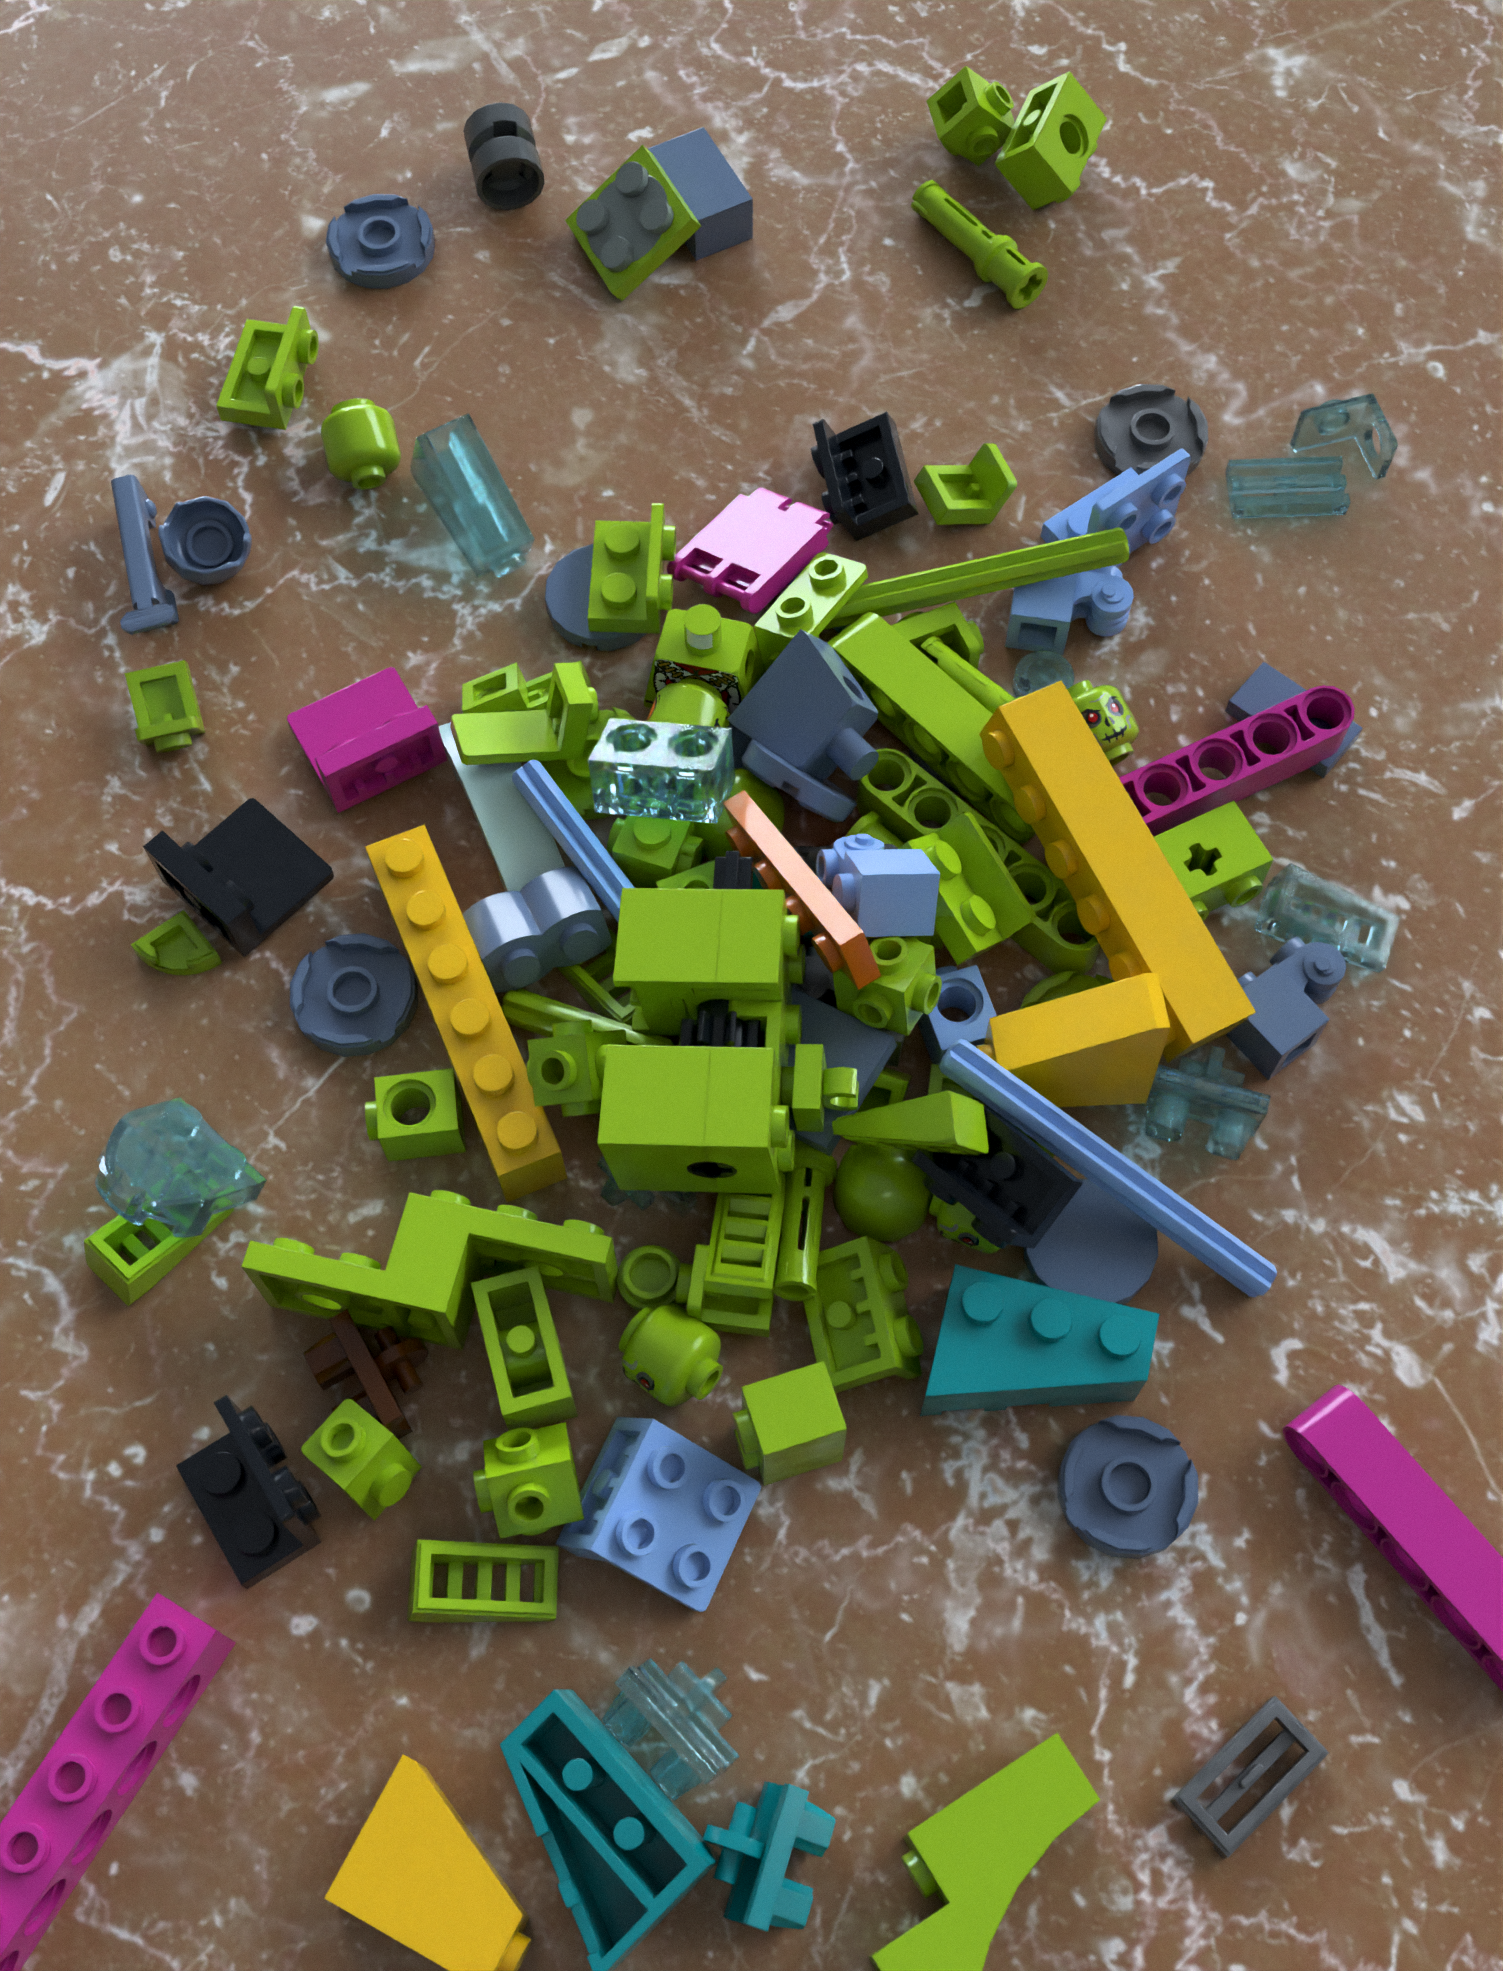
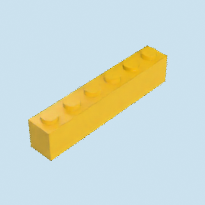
[979,680,1256,1063]
[365,824,568,1202]

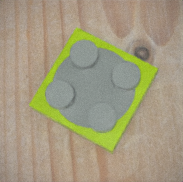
[565,145,701,301]

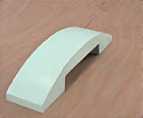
[439,722,565,892]

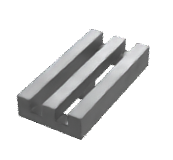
[1170,1696,1329,1859]

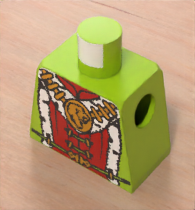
[644,604,766,715]

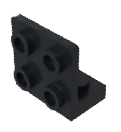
[143,798,334,957]
[176,1395,321,1589]

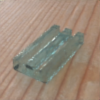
[1225,456,1350,519]

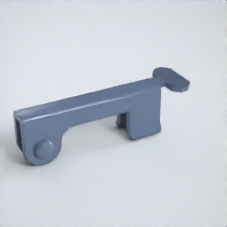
[111,475,179,635]

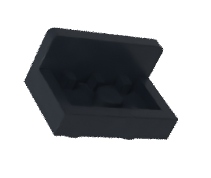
[811,411,918,541]
[910,1098,1083,1249]

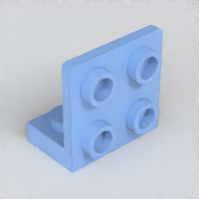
[1040,448,1191,568]
[556,1417,761,1612]

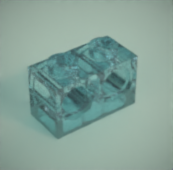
[588,718,735,824]

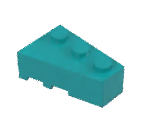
[920,1264,1160,1416]
[499,1689,720,1971]

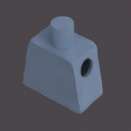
[727,629,879,780]

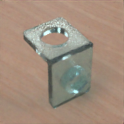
[1290,393,1398,479]

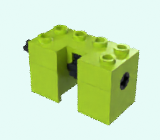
[597,851,806,1194]

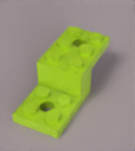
[241,1190,619,1350]

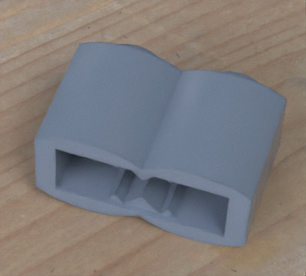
[462,866,612,992]

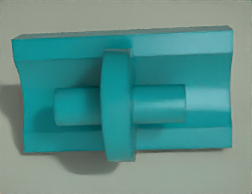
[702,1781,836,1932]

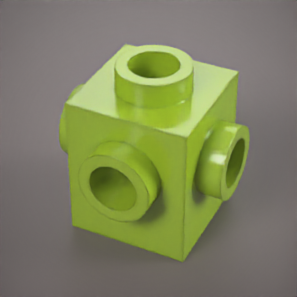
[927,66,1015,167]
[832,936,942,1036]
[527,1019,627,1117]
[473,1422,584,1539]

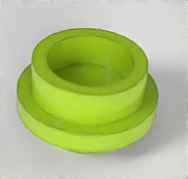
[617,1245,681,1311]

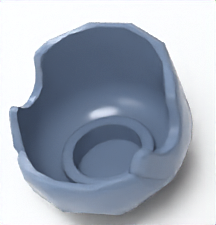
[158,496,252,586]

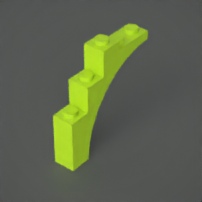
[869,1733,1100,1971]

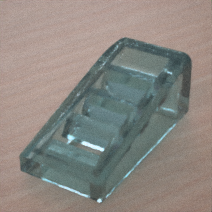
[1254,863,1400,973]

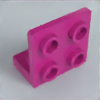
[287,667,447,813]

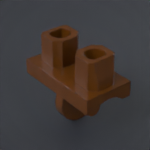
[303,1309,428,1439]

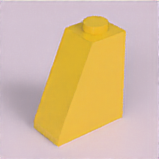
[975,973,1171,1107]
[324,1754,532,1971]

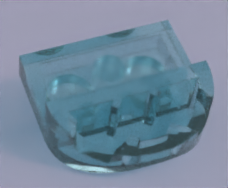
[95,1097,267,1237]

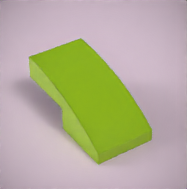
[462,660,591,714]

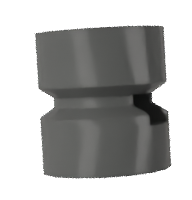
[463,102,545,210]

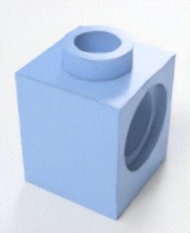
[917,964,997,1065]

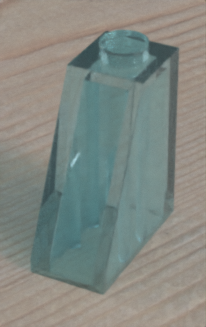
[410,413,535,578]

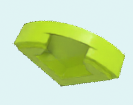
[131,910,222,975]

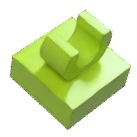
[792,1044,859,1132]

